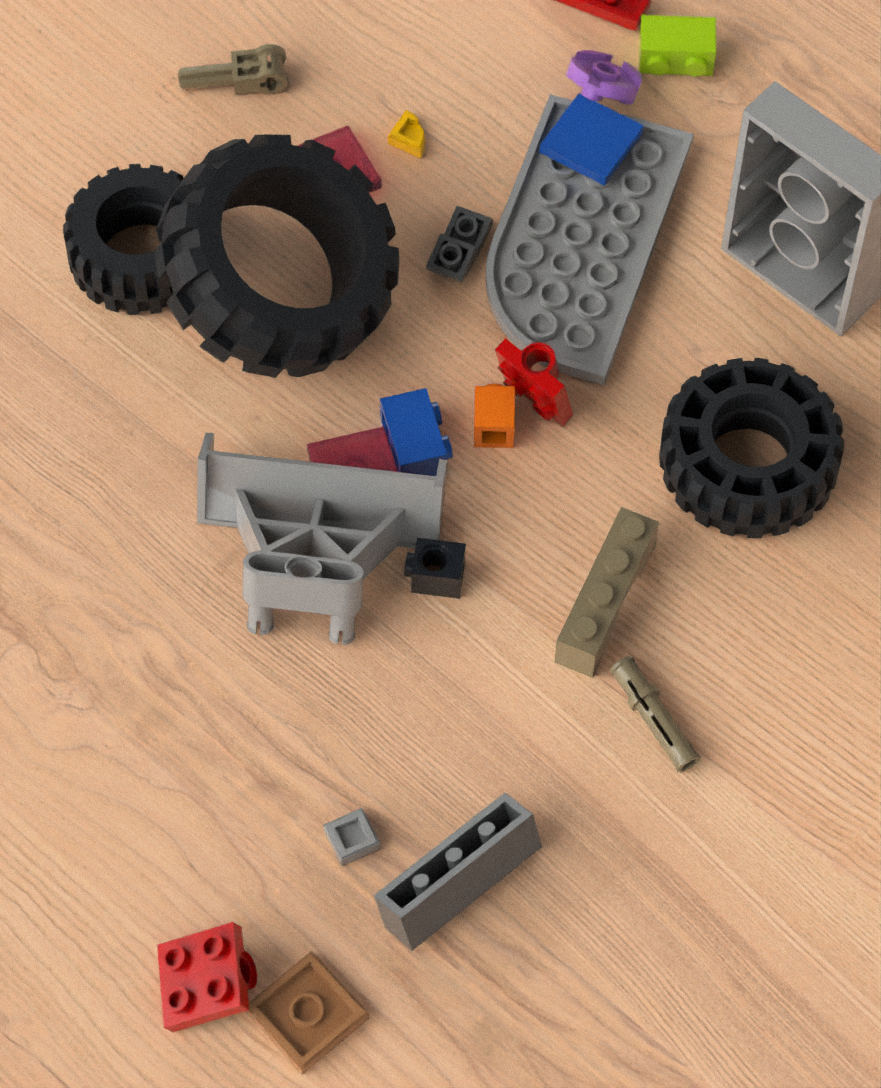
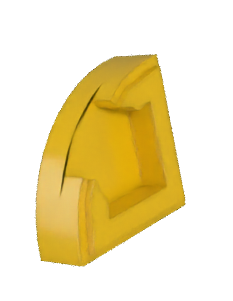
[388,110,425,159]

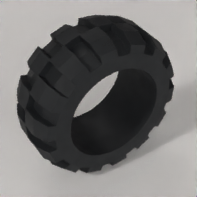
[154,134,400,378]

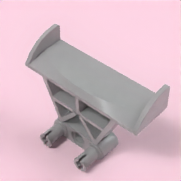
[197,433,448,645]

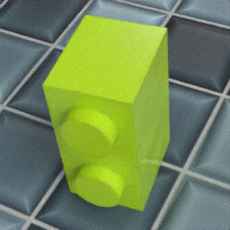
[639,15,716,77]

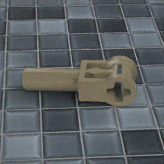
[178,44,288,95]

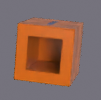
[474,383,515,448]

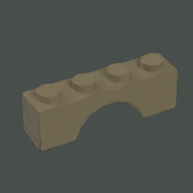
[555,507,659,678]

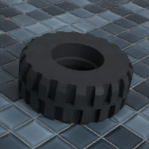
[659,358,845,538]

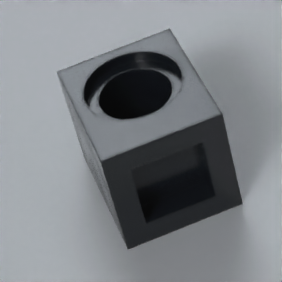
[404,538,466,599]

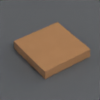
[245,951,369,1075]

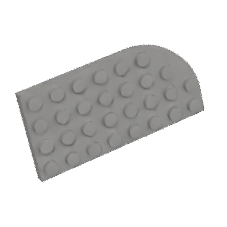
[486,94,694,385]

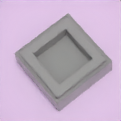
[323,808,380,866]

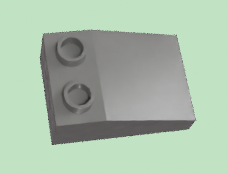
[721,81,881,337]

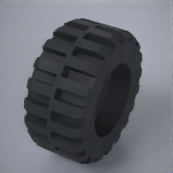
[63,164,183,315]

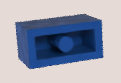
[380,388,453,476]

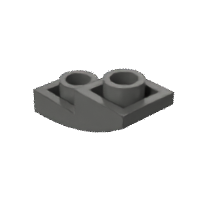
[426,206,493,282]

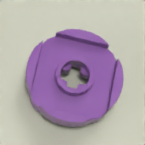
[566,50,643,105]

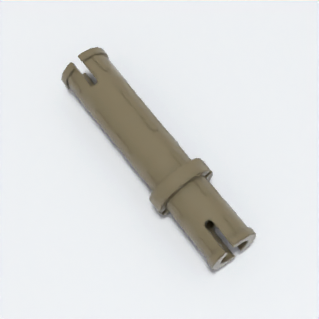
[610,656,701,773]

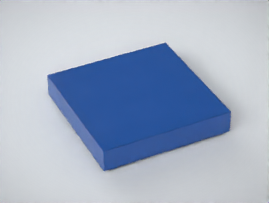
[539,93,644,186]

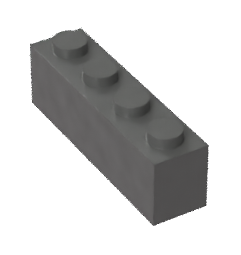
[374,793,542,951]

